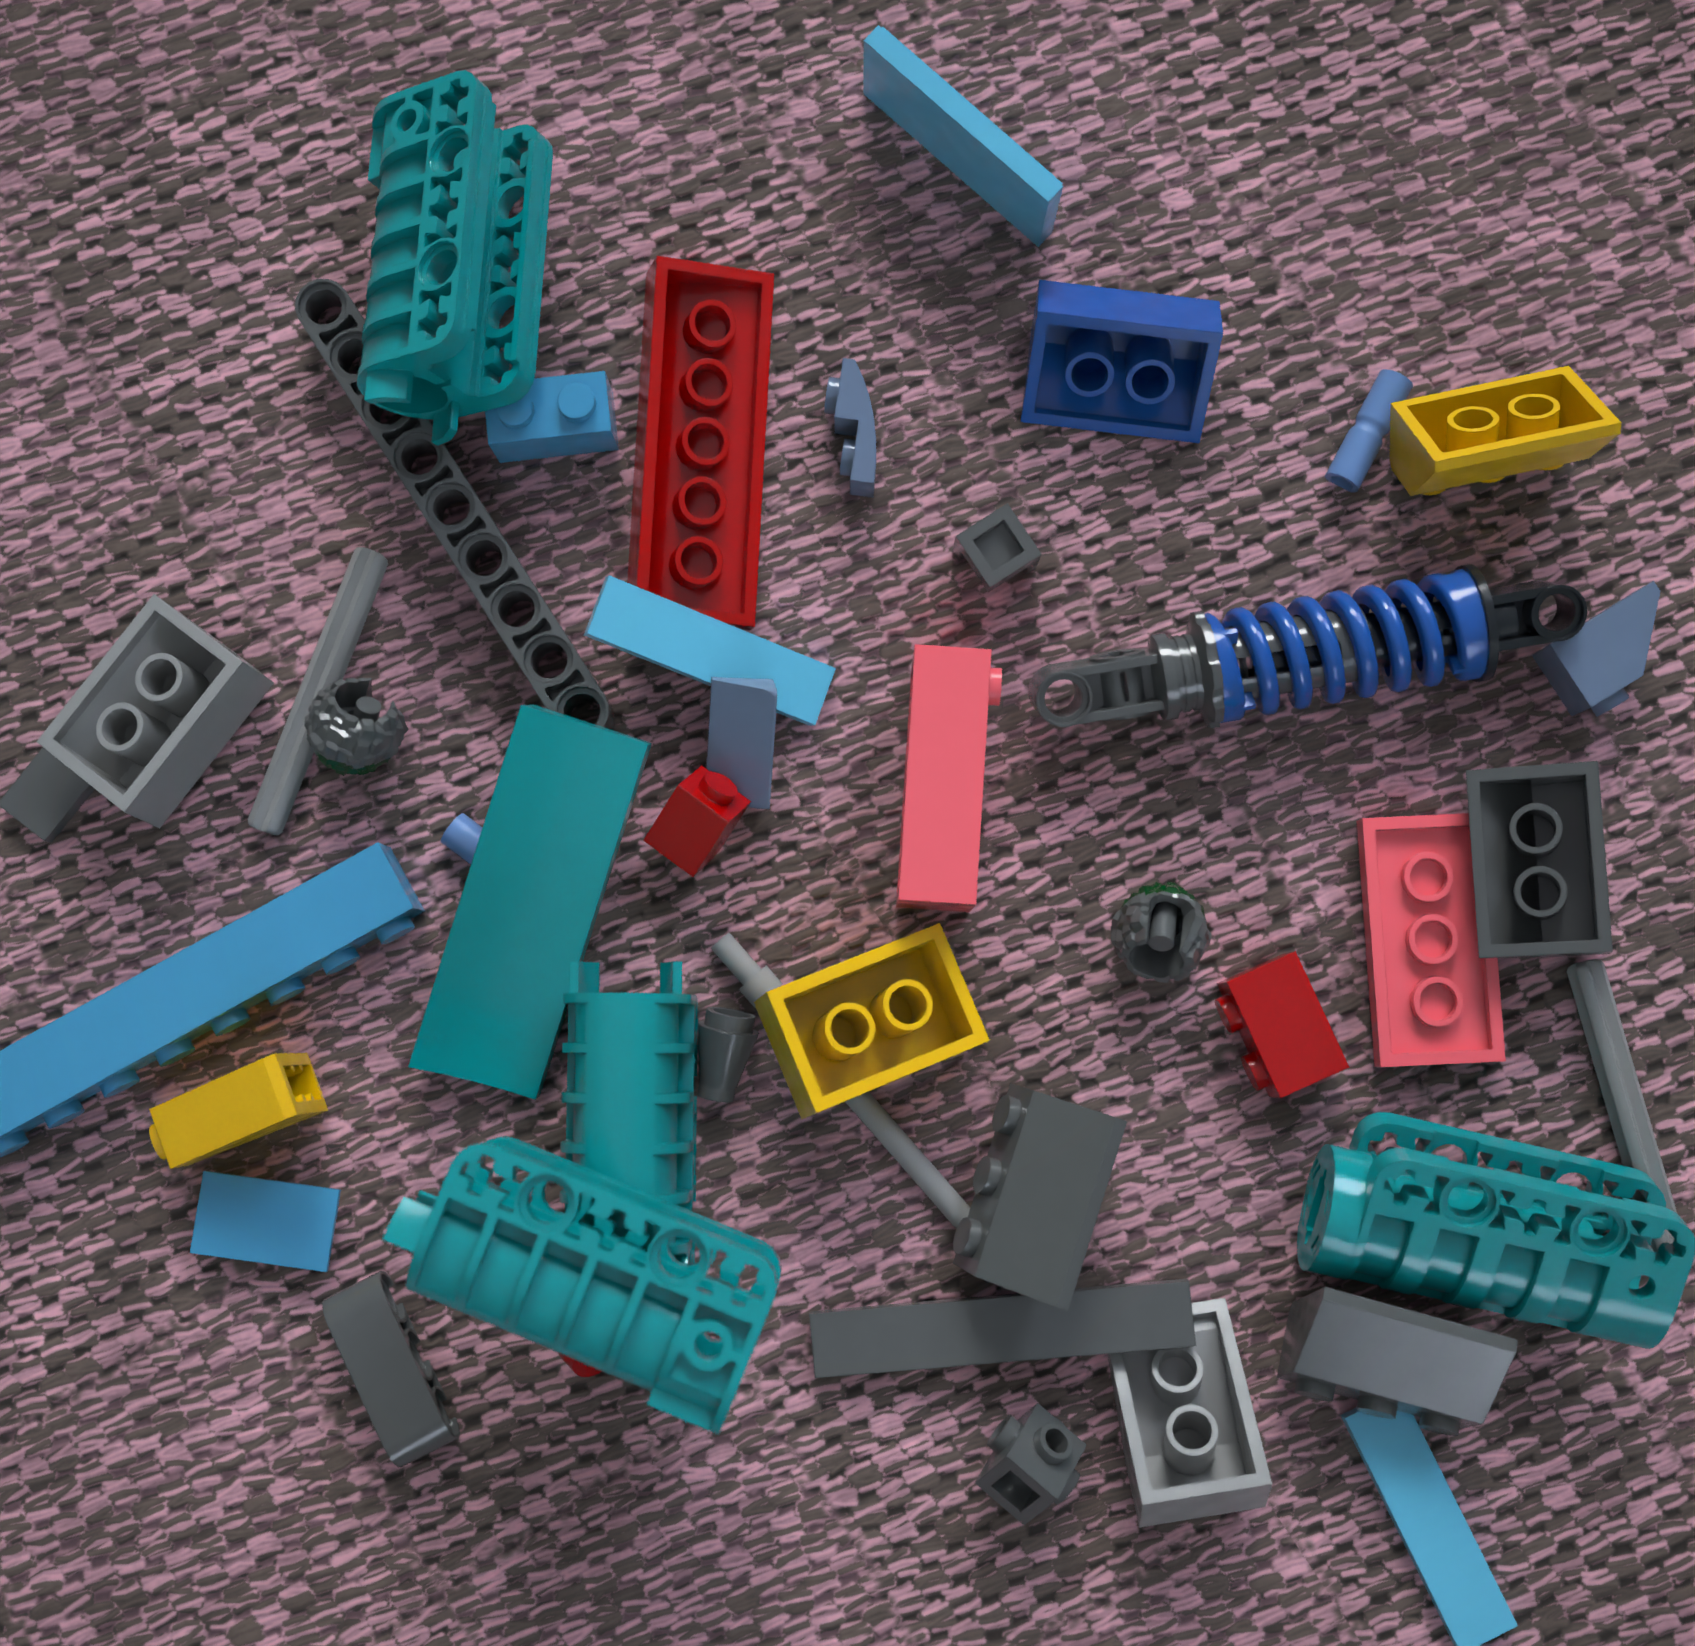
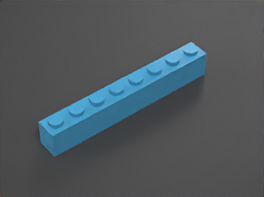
[0,842,425,1158]

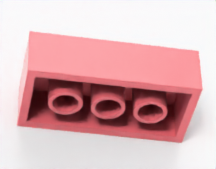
[896,644,1002,912]

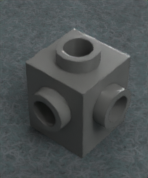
[975,1403,1087,1525]

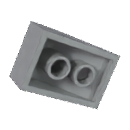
[1107,1298,1272,1528]

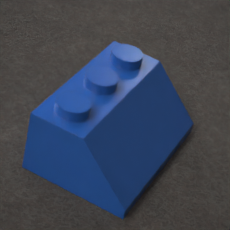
[1021,280,1223,443]

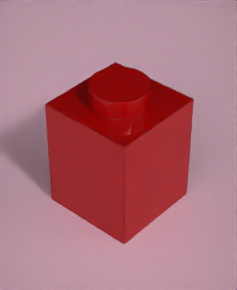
[643,765,751,877]

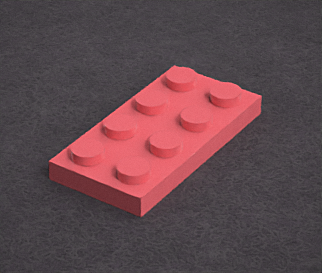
[1356,813,1506,1067]

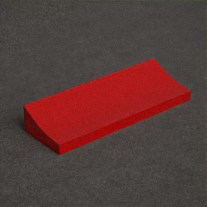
[627,255,774,630]

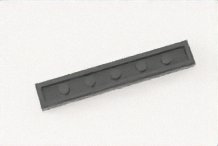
[809,1278,1196,1378]

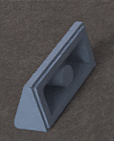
[706,677,777,809]

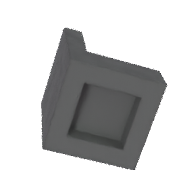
[952,503,1042,592]

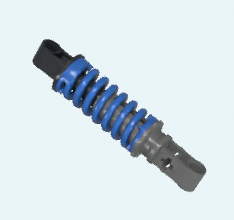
[1028,564,1587,728]

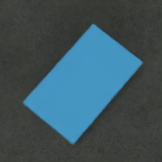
[190,1171,341,1272]

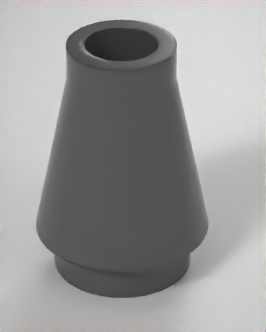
[697,1007,759,1103]

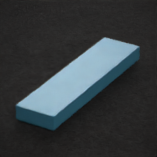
[584,575,836,726]
[1341,1407,1518,1646]

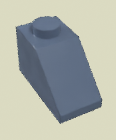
[1532,581,1661,717]

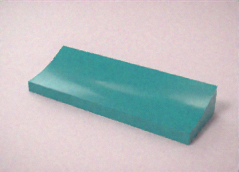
[408,705,652,1100]

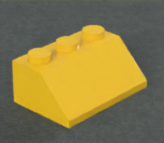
[1390,366,1622,496]

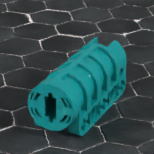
[1297,1112,1695,1349]

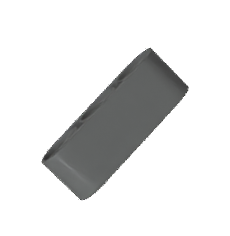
[322,1271,460,1467]

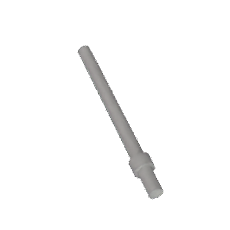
[711,932,971,1229]

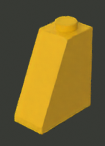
[149,1053,328,1169]

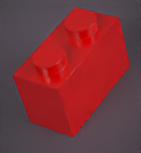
[1215,951,1349,1098]

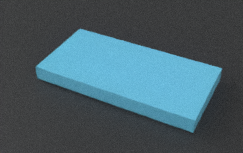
[863,25,1063,247]

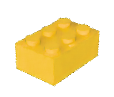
[754,923,990,1119]

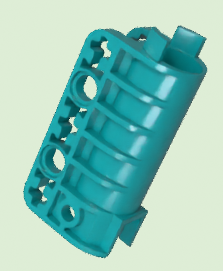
[357,70,553,446]
[559,961,698,1264]
[382,1136,782,1435]

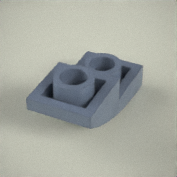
[824,358,876,498]

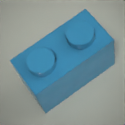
[485,371,619,463]

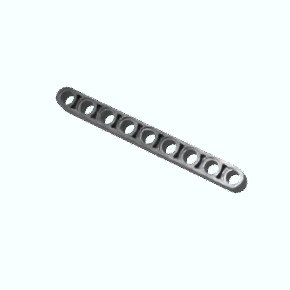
[295,279,615,730]

